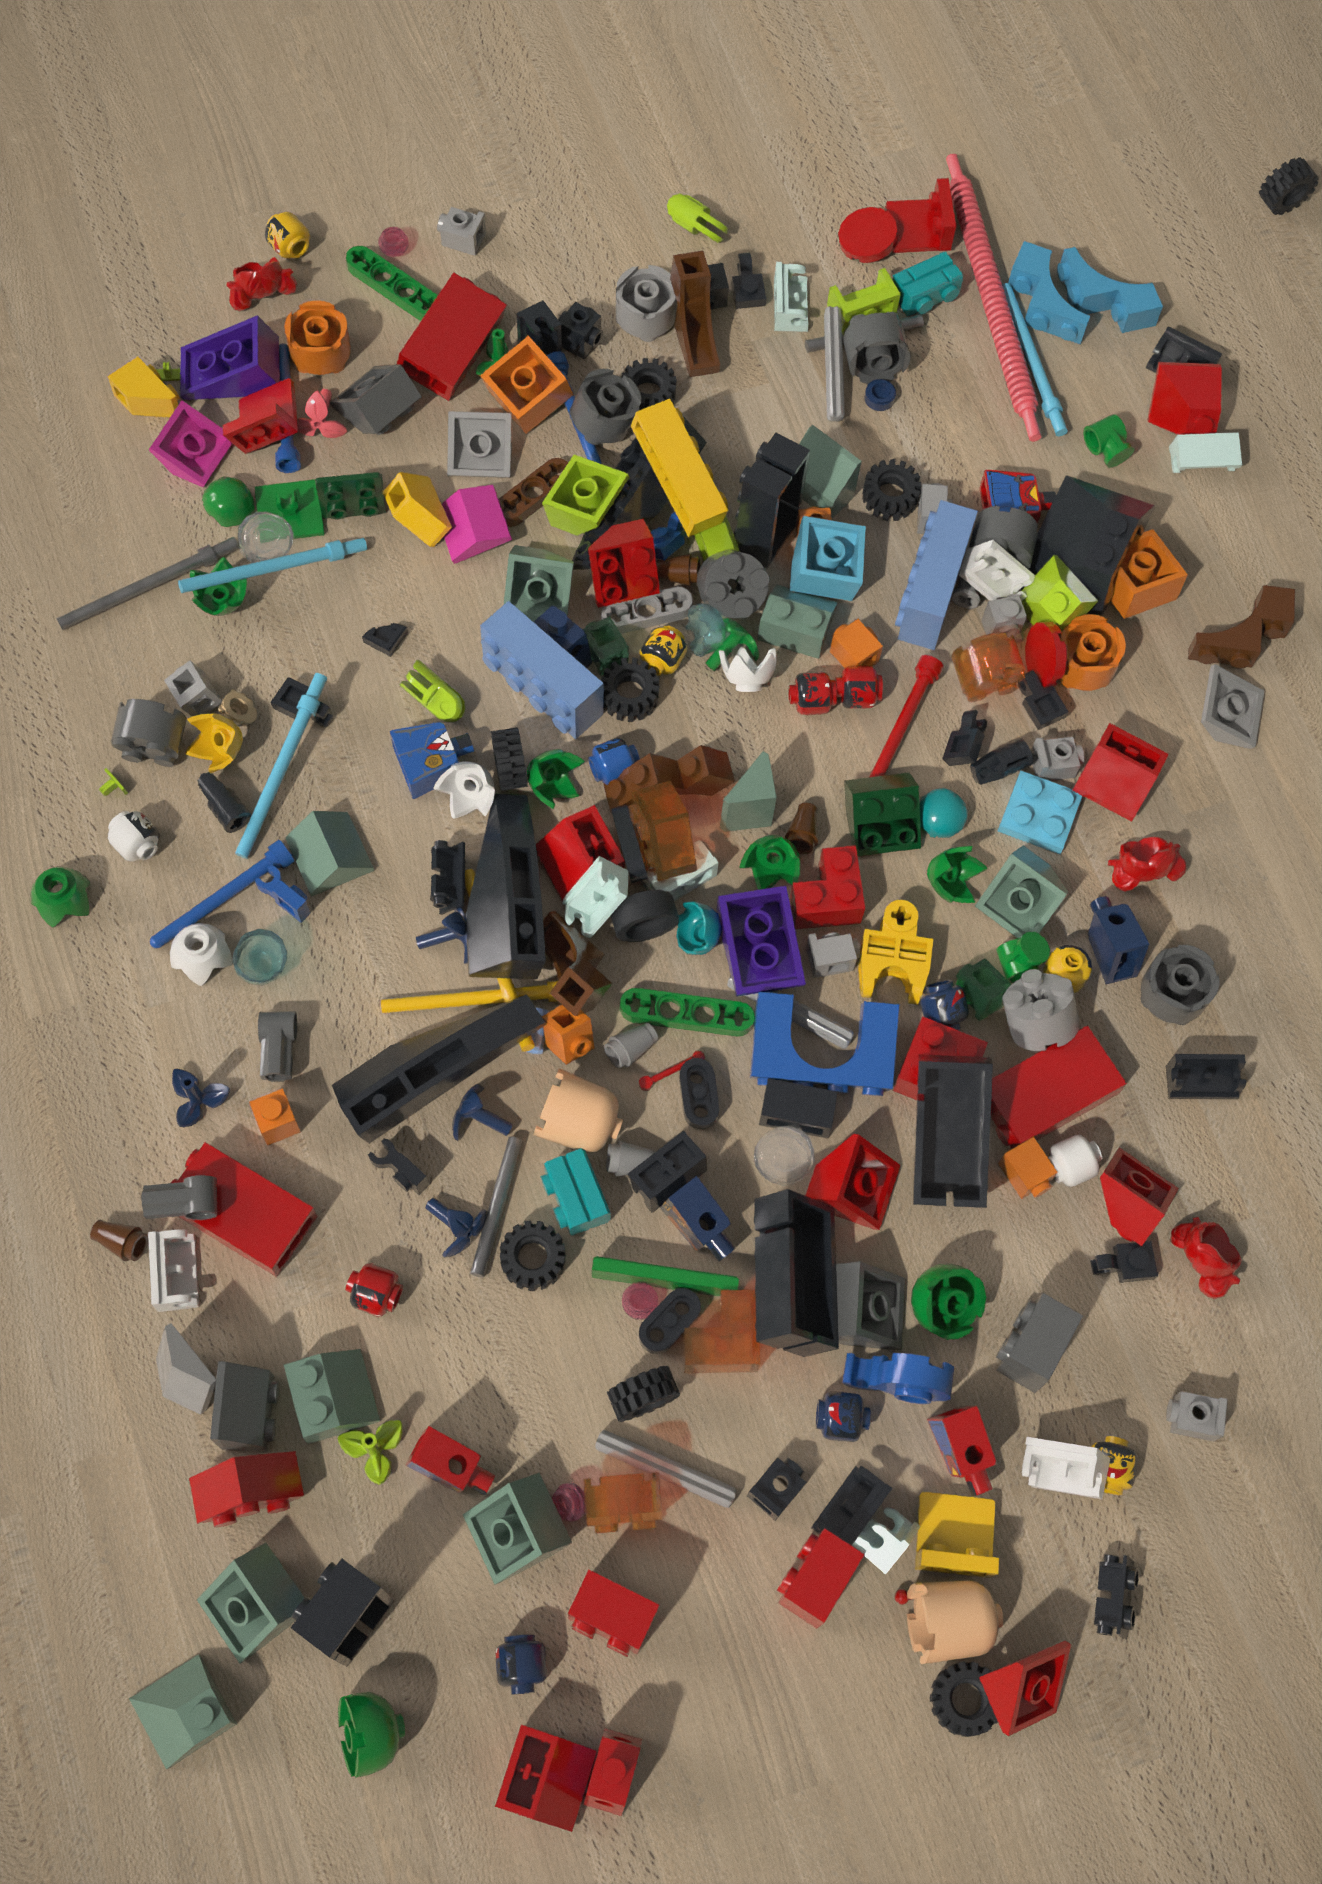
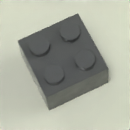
[996,1293,1083,1393]

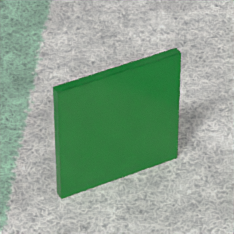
[254,479,325,543]

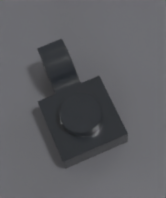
[731,253,767,309]
[1018,670,1069,730]
[270,677,333,728]
[942,710,987,766]
[368,1138,429,1195]
[1090,1241,1158,1283]

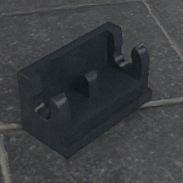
[516,300,562,356]
[1146,326,1222,373]
[1165,1054,1246,1099]
[759,1078,838,1139]
[628,1131,707,1213]
[811,1466,892,1546]

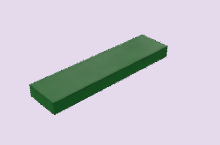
[592,1256,739,1299]

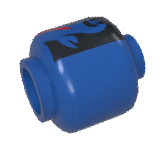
[588,738,640,785]

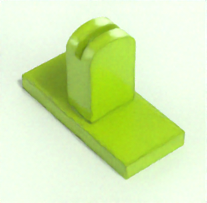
[156,362,180,381]
[99,768,128,796]

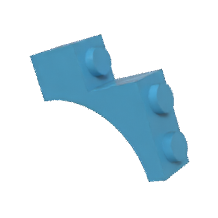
[1008,241,1090,344]
[1057,247,1163,333]

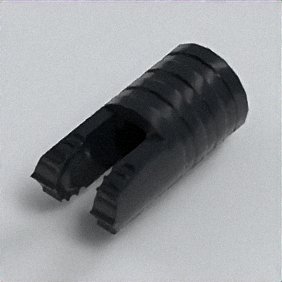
[197,772,251,833]

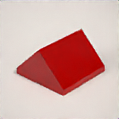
[979,1641,1071,1736]

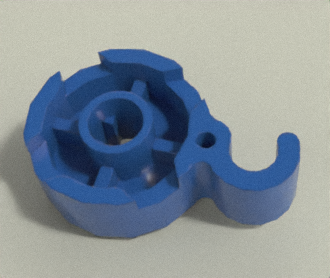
[842,1353,954,1404]

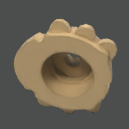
[218,689,257,726]

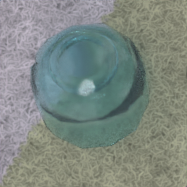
[686,603,726,657]
[232,929,287,986]

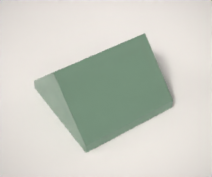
[720,751,777,832]
[285,811,374,897]

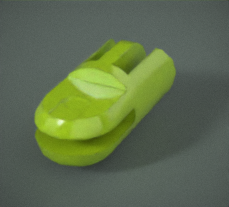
[667,193,728,243]
[400,659,466,722]

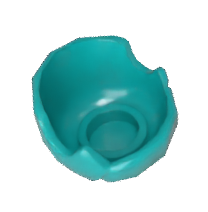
[919,788,968,838]
[676,902,722,955]

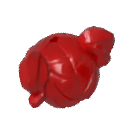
[226,257,297,312]
[1108,837,1187,892]
[1170,1217,1242,1299]

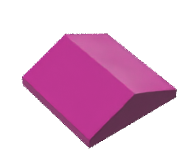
[149,400,232,487]
[442,485,512,564]

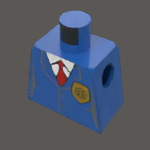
[390,722,474,799]

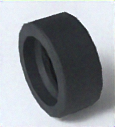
[611,890,679,942]

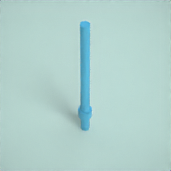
[1003,283,1068,437]
[178,538,367,593]
[235,673,328,859]

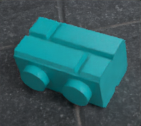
[892,251,963,317]
[540,1148,611,1236]

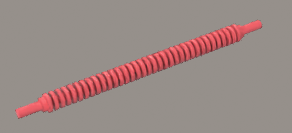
[946,154,1041,442]

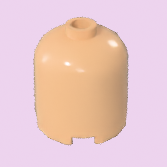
[533,1068,623,1153]
[907,1580,1003,1664]

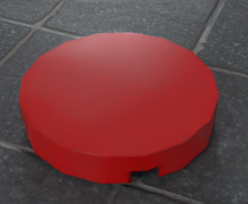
[838,207,899,263]
[1025,622,1067,687]

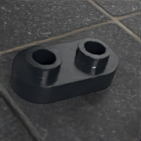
[679,1058,720,1129]
[639,1288,701,1354]

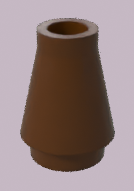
[656,554,701,586]
[785,802,818,854]
[90,1219,148,1261]

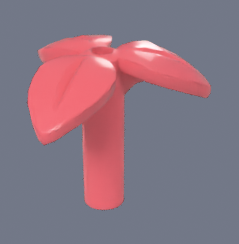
[297,389,347,438]

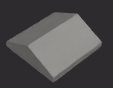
[447,411,512,478]
[1201,664,1264,749]
[156,1323,216,1415]

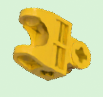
[858,900,933,1005]

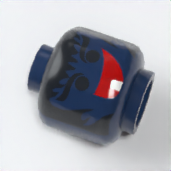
[920,980,969,1030]
[816,1391,871,1442]
[495,1635,547,1695]

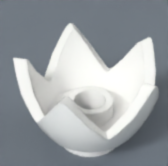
[719,646,777,692]
[433,761,495,819]
[170,923,232,986]

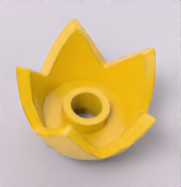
[185,713,243,773]

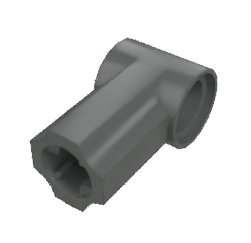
[258,1011,298,1082]
[141,1175,217,1220]

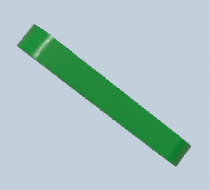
[346,246,438,321]
[620,988,755,1037]

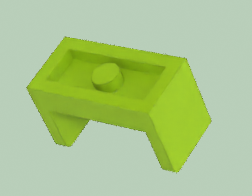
[827,268,900,332]

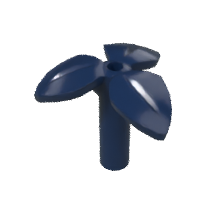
[416,907,468,964]
[172,1068,230,1128]
[452,1083,513,1141]
[425,1198,487,1258]

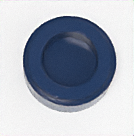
[864,379,896,411]

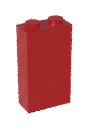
[396,272,507,401]
[991,1025,1127,1149]
[171,1142,318,1277]

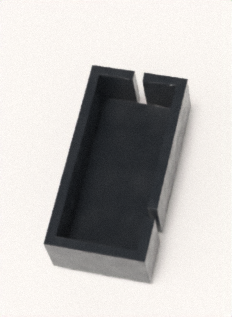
[733,432,810,569]
[913,1054,993,1208]
[754,1189,839,1357]
[291,1558,394,1667]

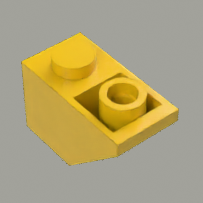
[108,356,180,418]
[383,472,452,547]

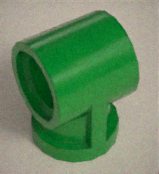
[1083,414,1134,468]
[996,932,1050,983]

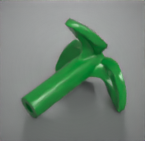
[476,329,509,376]
[705,618,759,671]

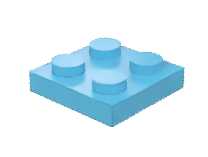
[998,770,1082,854]

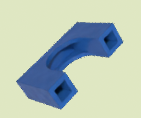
[750,992,899,1096]

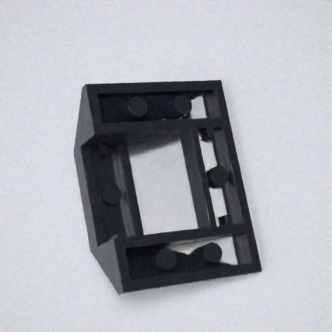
[1019,475,1155,616]

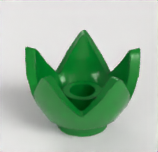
[190,557,247,616]
[527,749,585,809]
[739,835,800,890]
[927,846,987,903]
[30,866,90,928]

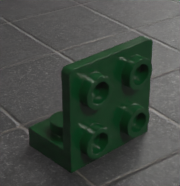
[315,472,386,520]

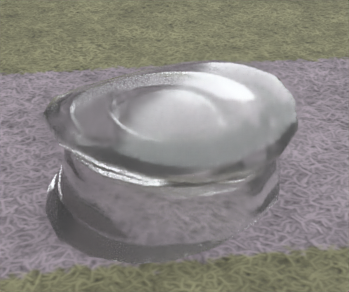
[237,512,294,563]
[754,1126,815,1186]

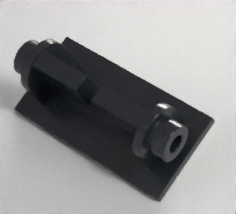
[430,840,466,915]
[1094,1555,1139,1640]

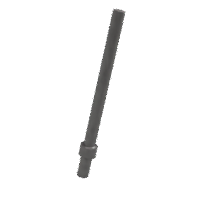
[56,536,239,630]

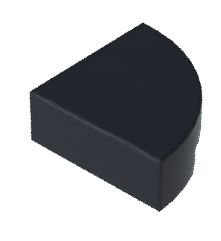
[362,623,408,657]

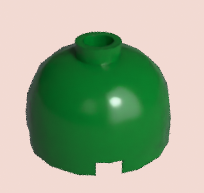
[911,1264,986,1340]
[338,1692,405,1778]

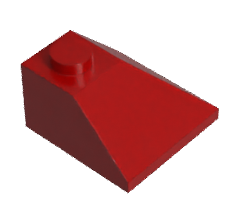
[1147,362,1222,435]
[805,1134,900,1230]
[1100,1147,1179,1246]

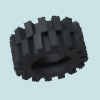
[1259,157,1319,215]
[621,358,677,411]
[862,459,922,521]
[601,657,660,722]
[491,727,528,791]
[500,1220,566,1291]
[607,1366,680,1422]
[930,1662,998,1737]

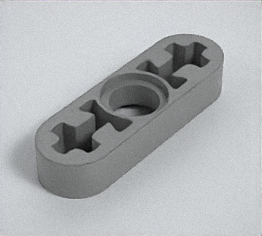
[601,587,692,635]

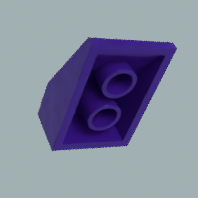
[180,315,280,400]
[716,886,806,997]

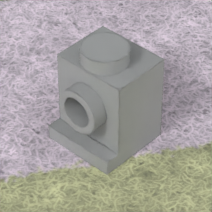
[437,207,486,256]
[917,483,953,534]
[982,595,1027,648]
[164,660,222,716]
[1031,737,1084,781]
[806,932,861,978]
[1166,1391,1227,1442]

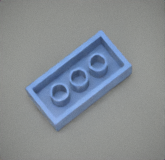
[895,500,978,650]
[480,601,604,739]

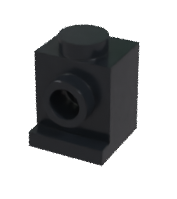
[747,1457,807,1521]

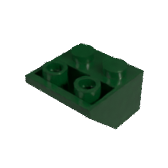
[844,772,921,856]

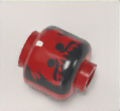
[835,666,883,709]
[788,672,837,715]
[345,1263,403,1317]

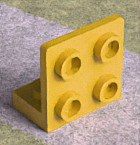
[915,1492,999,1578]

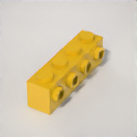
[631,399,728,537]

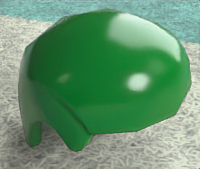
[202,476,254,527]

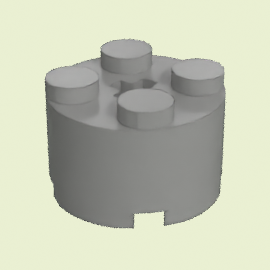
[616,265,677,342]
[1002,969,1079,1051]

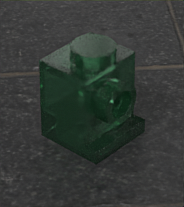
[582,616,629,676]
[956,958,1012,1021]

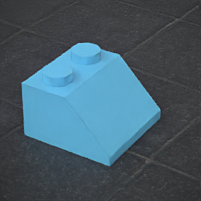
[790,516,866,601]

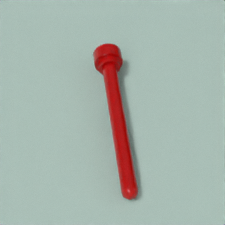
[869,655,944,777]

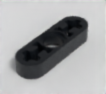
[611,804,648,884]

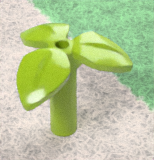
[337,1420,403,1485]

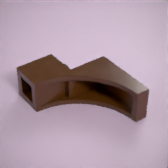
[670,250,720,377]
[1188,585,1295,668]
[603,745,735,813]
[543,911,613,1016]

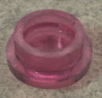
[378,227,409,257]
[622,1283,658,1320]
[552,1482,587,1522]

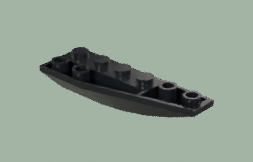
[572,416,707,570]
[466,794,546,979]
[332,994,546,1144]

